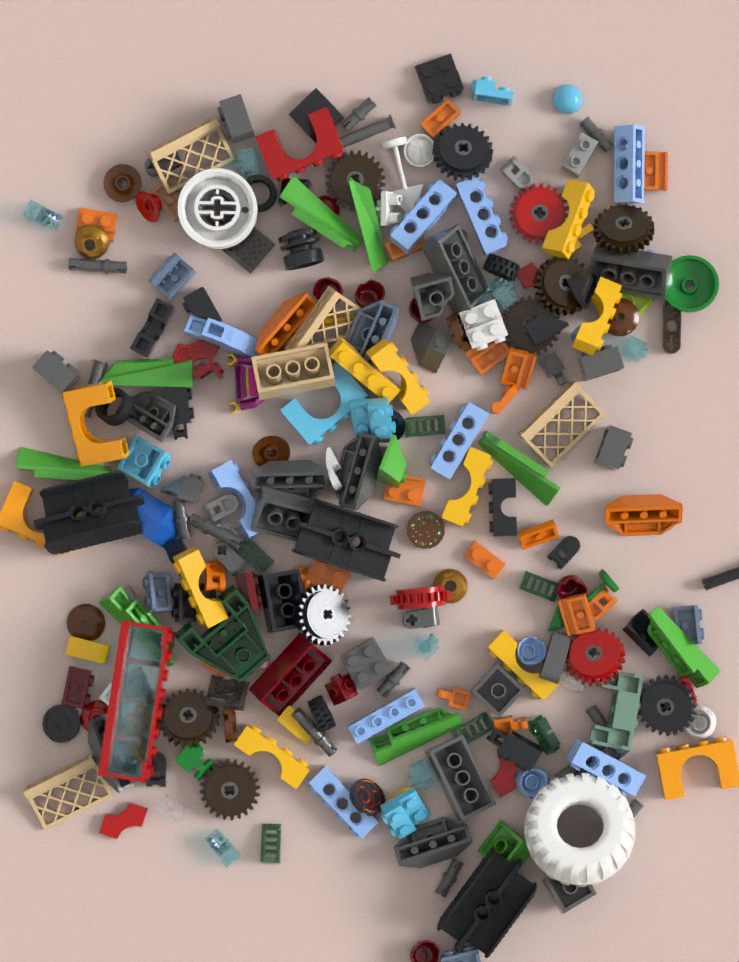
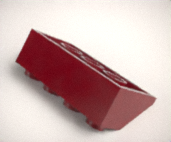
[249,633,332,716]

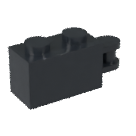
[163,387,195,440]
[486,726,543,771]

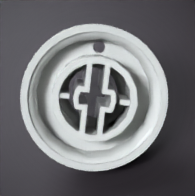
[178,168,258,249]

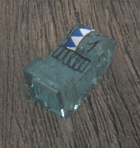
[23,200,63,231]
[205,828,241,868]

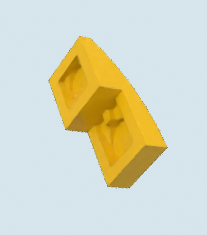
[571,223,594,254]
[65,636,110,664]
[277,705,312,744]

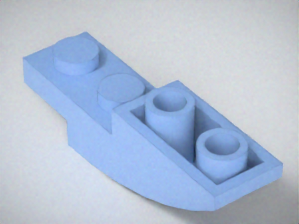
[184,315,259,357]

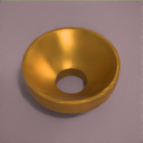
[74,224,110,259]
[433,569,467,604]

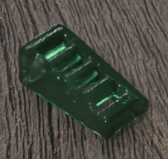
[404,415,446,438]
[518,571,557,602]
[451,712,494,744]
[260,824,282,864]

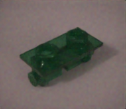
[234,538,275,575]
[528,714,561,755]

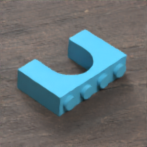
[280,362,368,446]

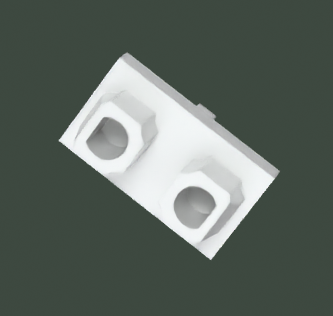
[375,191,402,227]

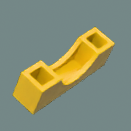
[542,179,595,259]
[572,277,622,356]
[329,337,401,403]
[366,339,430,415]
[441,447,493,527]
[173,547,228,628]
[487,630,559,700]
[233,724,310,789]

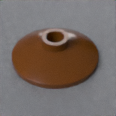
[103,164,142,202]
[607,298,639,336]
[252,436,290,467]
[67,604,105,641]

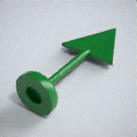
[548,569,620,632]

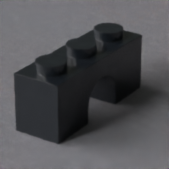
[130,298,176,359]
[488,478,517,536]

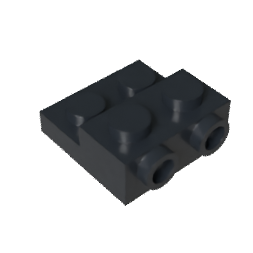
[415,54,464,104]
[171,583,216,622]

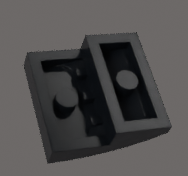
[289,88,344,143]

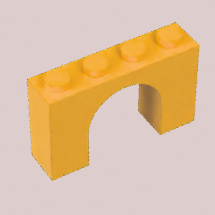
[62,380,130,466]
[0,481,84,556]
[655,736,739,800]

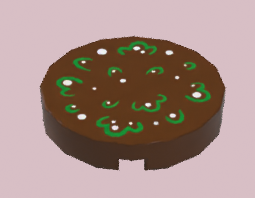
[407,511,445,549]

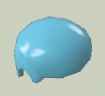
[552,84,583,114]

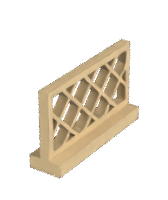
[146,117,235,194]
[284,286,361,363]
[518,381,605,467]
[23,754,113,830]

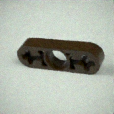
[662,301,681,354]

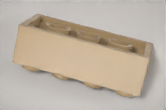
[251,342,335,401]

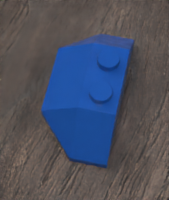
[129,487,178,549]

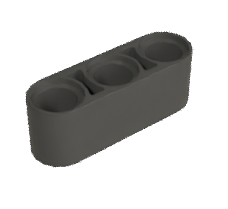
[539,630,572,684]

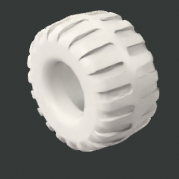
[524,773,635,887]

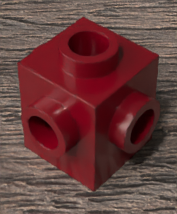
[324,673,358,706]

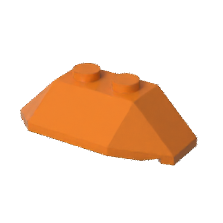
[255,292,317,355]
[605,494,683,536]

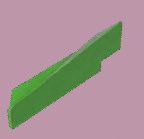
[279,177,363,252]
[347,177,389,272]
[100,358,194,387]
[478,431,560,506]
[15,447,111,481]
[99,586,175,666]
[648,607,720,688]
[369,707,463,766]

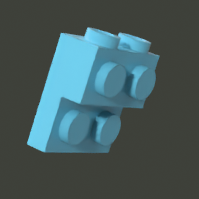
[470,77,514,106]
[349,398,396,439]
[117,435,171,488]
[380,787,431,839]

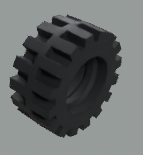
[483,253,520,281]
[308,695,336,733]

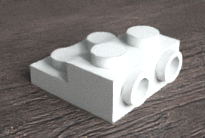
[459,299,509,351]

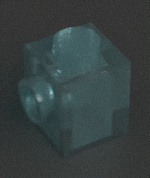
[234,147,260,178]
[486,277,520,310]
[620,335,649,362]
[412,633,440,661]
[408,759,436,790]

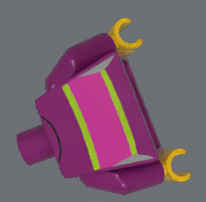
[226,354,266,413]

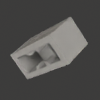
[561,133,598,178]

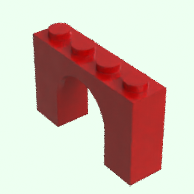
[255,107,345,182]

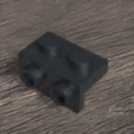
[622,609,658,657]

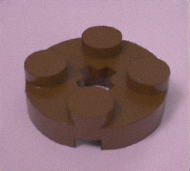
[446,312,471,350]
[223,704,237,743]

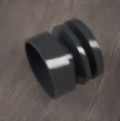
[278,228,324,271]

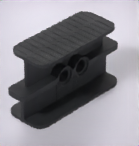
[33,471,145,555]
[292,498,401,582]
[437,847,537,958]

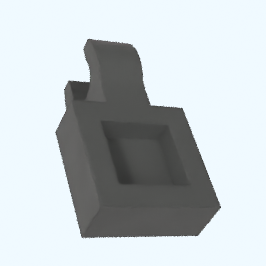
[538,351,567,386]

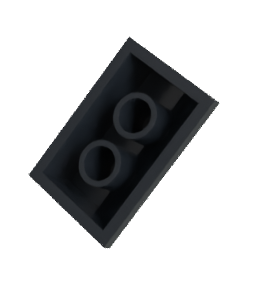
[258,569,304,633]

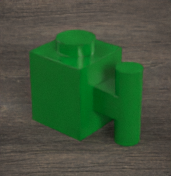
[174,744,214,781]

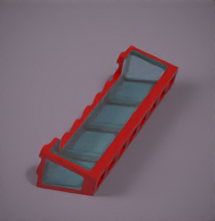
[98,620,175,783]

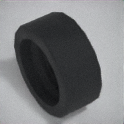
[246,175,277,212]
[95,387,133,426]

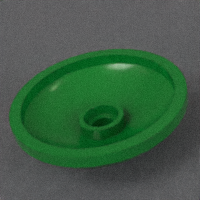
[666,255,719,312]

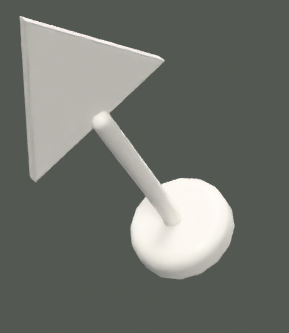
[381,136,424,212]

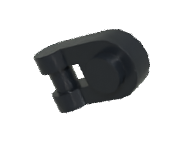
[547,536,580,570]
[146,752,167,787]

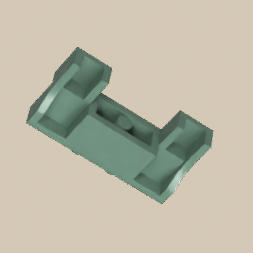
[588,671,644,752]

